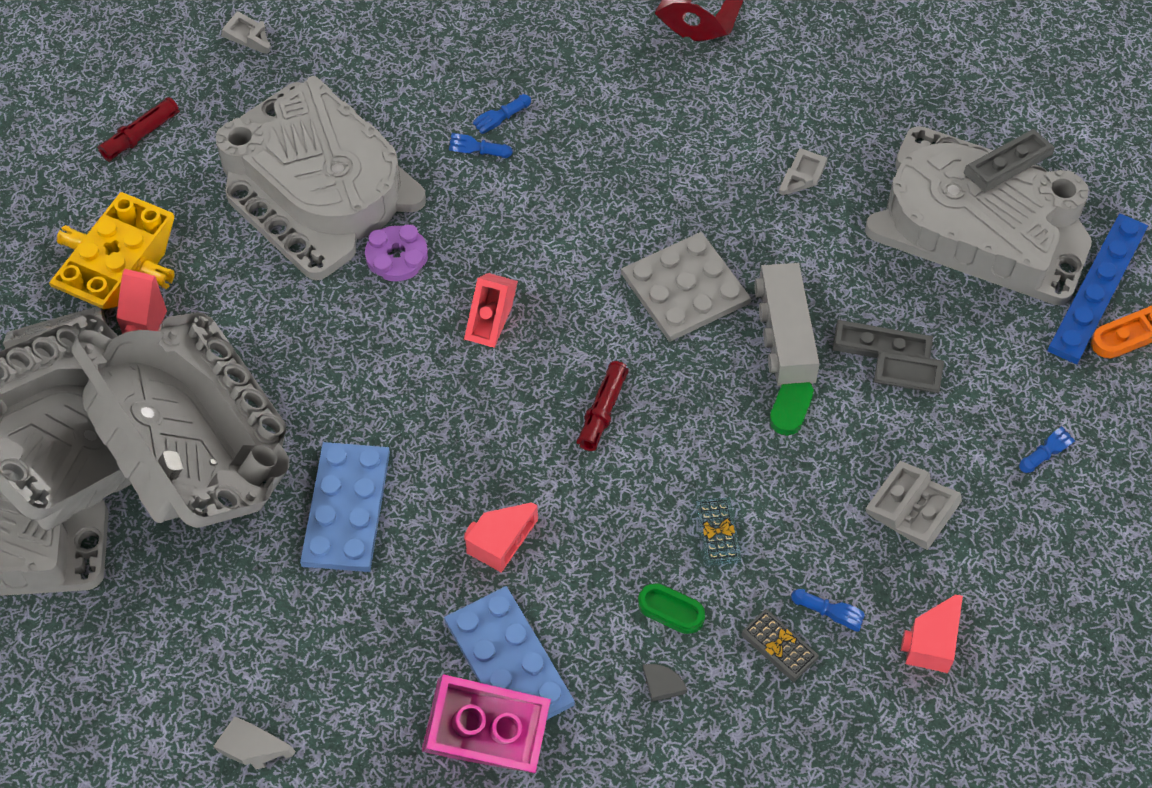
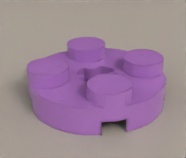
[365,225,428,281]

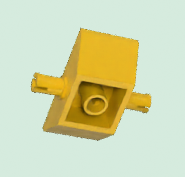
[49,192,175,309]

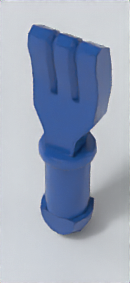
[473,94,531,134]
[449,133,513,158]
[1019,426,1075,473]
[791,589,865,632]

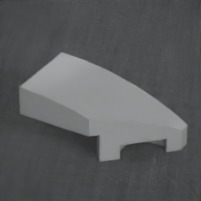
[221,11,271,54]
[779,148,828,195]
[213,716,296,769]

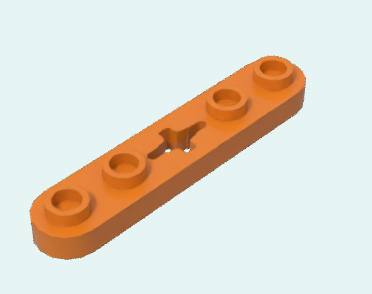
[1091,306,1152,359]

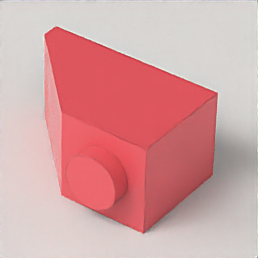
[116,269,167,334]
[464,273,518,348]
[464,502,538,573]
[901,595,963,673]

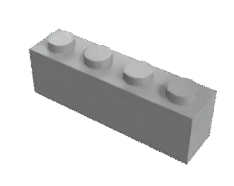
[754,263,819,386]

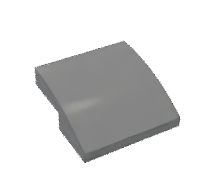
[865,461,962,550]

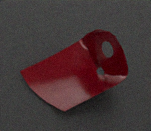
[655,0,743,41]

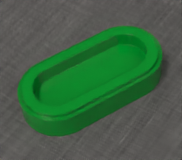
[770,382,814,435]
[638,583,705,634]

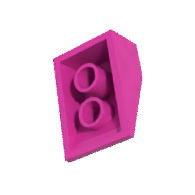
[422,674,551,773]

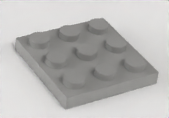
[621,232,751,342]

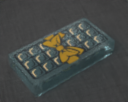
[696,497,741,566]

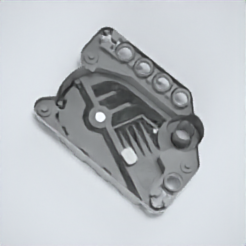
[72,313,289,528]

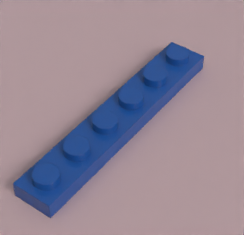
[1047,213,1148,365]

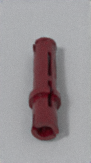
[97,97,180,162]
[577,361,629,451]

